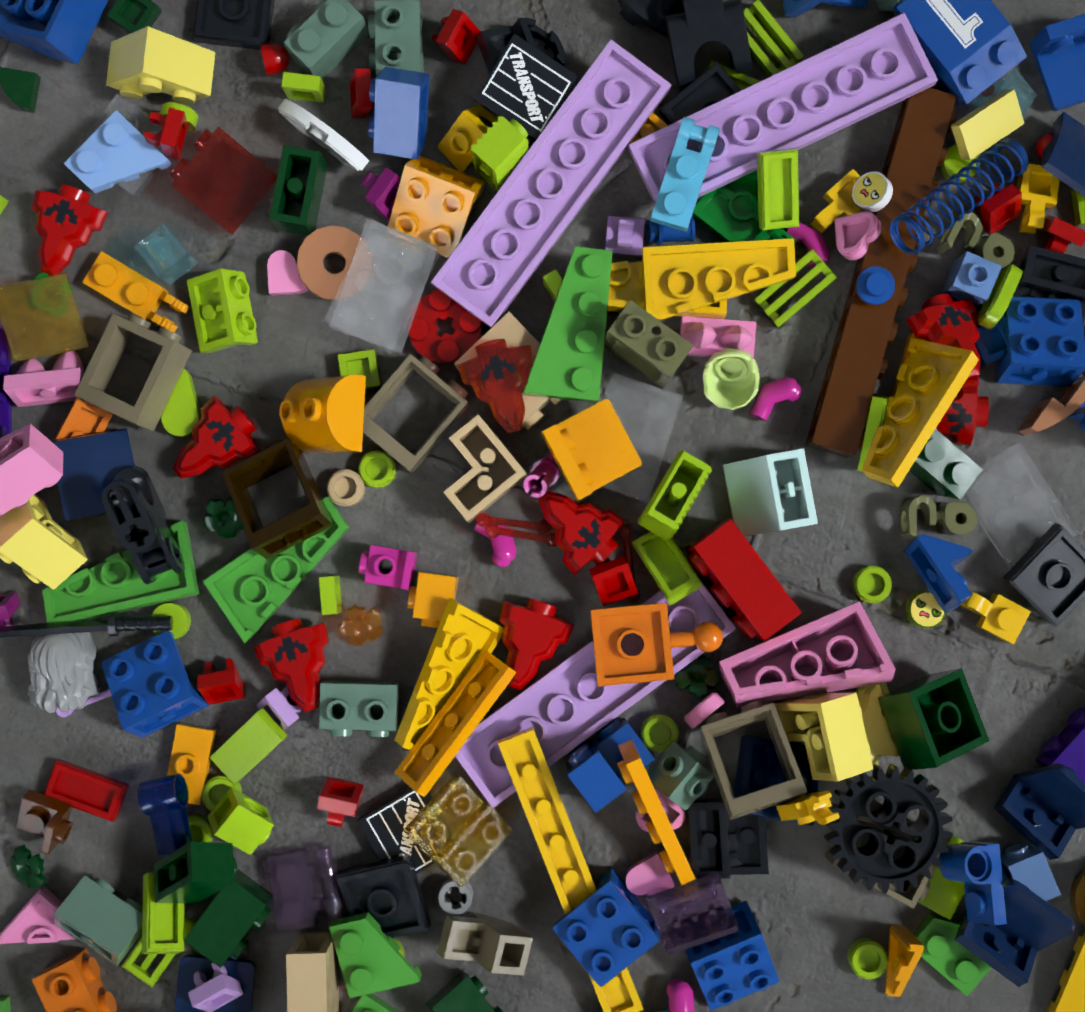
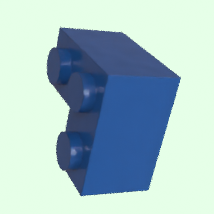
[566,719,655,813]

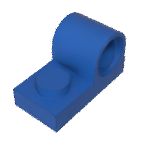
[939,841,1007,926]

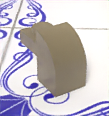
[437,913,533,975]

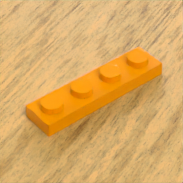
[394,650,516,797]
[617,739,696,885]

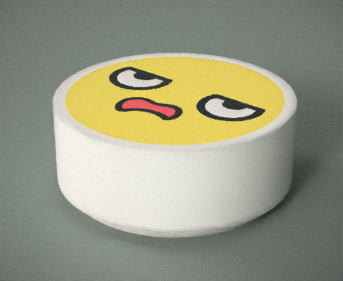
[852,171,893,212]

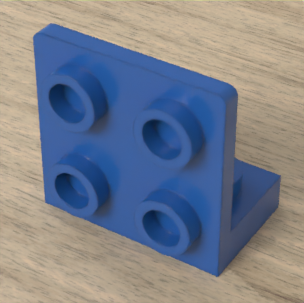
[1029,14,1085,111]
[995,296,1085,387]
[102,631,210,738]
[553,867,660,987]
[677,901,779,1010]

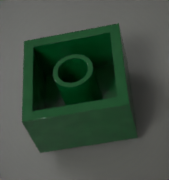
[878,668,989,770]

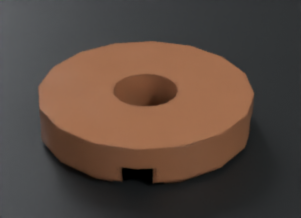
[297,225,372,301]

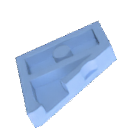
[64,110,172,193]

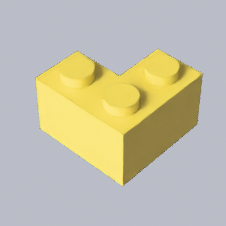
[106,26,215,105]
[0,494,88,590]
[774,692,874,782]

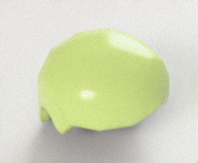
[703,348,760,410]

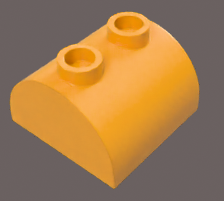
[279,374,366,454]

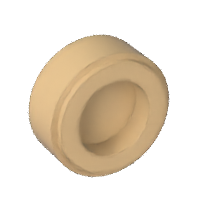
[327,469,366,507]

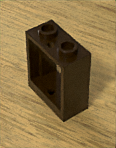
[221,438,333,560]

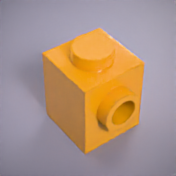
[408,572,459,628]

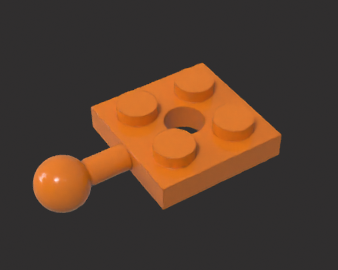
[590,602,723,687]

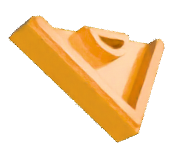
[885,924,924,997]

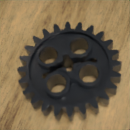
[824,764,953,893]

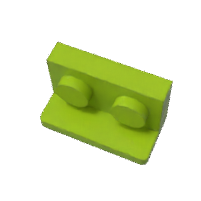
[187,268,258,353]

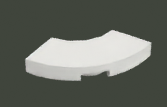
[278,99,369,171]

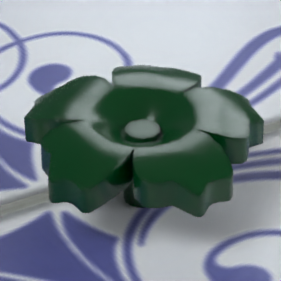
[203,495,243,539]
[675,655,721,699]
[10,845,47,889]

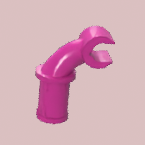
[523,452,560,498]

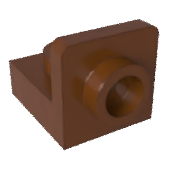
[16,789,73,855]

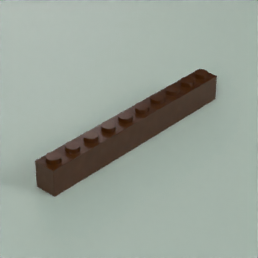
[805,88,958,458]

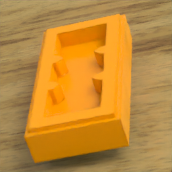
[163,723,217,806]

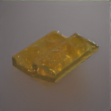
[0,272,89,361]
[403,774,513,888]

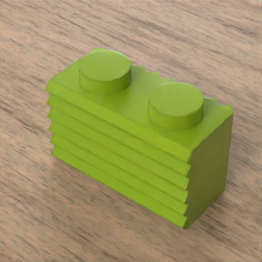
[471,116,529,192]
[637,450,712,540]

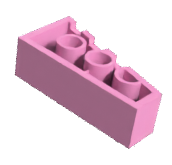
[0,424,64,517]
[719,601,896,708]

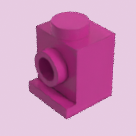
[359,545,418,590]

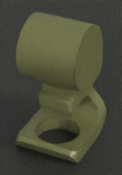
[936,212,1015,269]
[899,495,978,539]

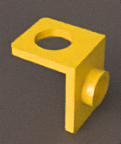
[438,105,498,172]

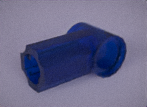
[138,774,193,856]

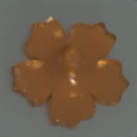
[337,605,384,646]

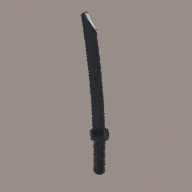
[0,612,173,638]

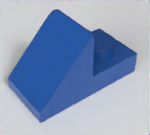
[904,534,973,614]

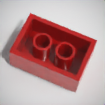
[686,519,802,641]

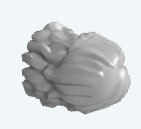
[27,632,100,713]

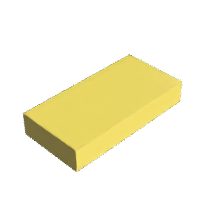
[951,89,1025,160]

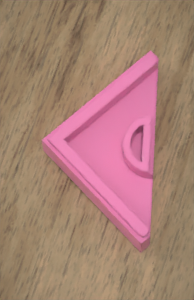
[0,886,76,945]

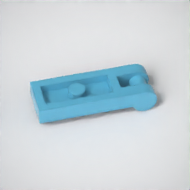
[651,117,720,232]

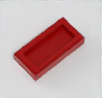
[43,759,130,822]

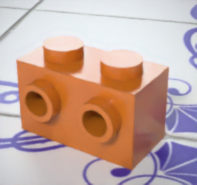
[32,948,117,1012]

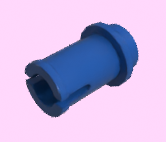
[647,217,695,246]

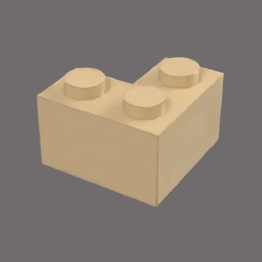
[443,414,527,523]

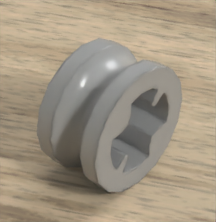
[438,876,473,915]

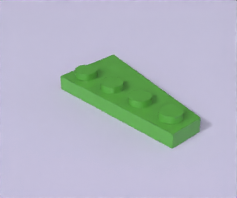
[522,246,613,403]
[203,496,350,644]
[42,520,200,623]

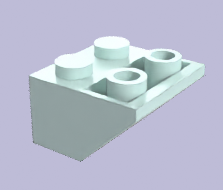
[722,448,818,537]

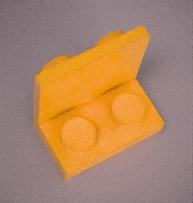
[386,156,485,258]
[541,399,642,500]

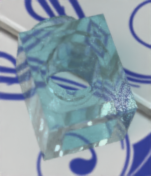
[134,223,199,285]

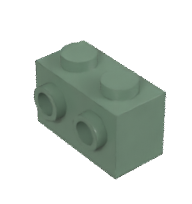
[283,0,369,80]
[368,0,424,76]
[319,680,401,737]
[54,875,143,966]

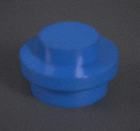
[856,266,895,305]

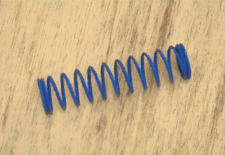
[889,138,1029,255]

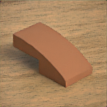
[1018,377,1085,435]

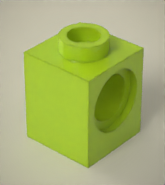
[207,787,274,855]

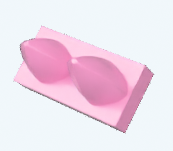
[680,316,756,359]
[3,347,84,407]

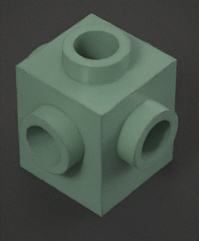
[648,741,714,810]

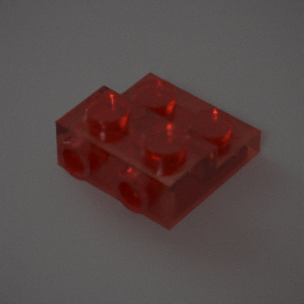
[169,126,277,235]

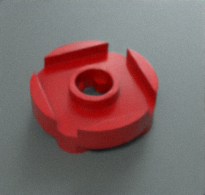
[407,289,482,365]

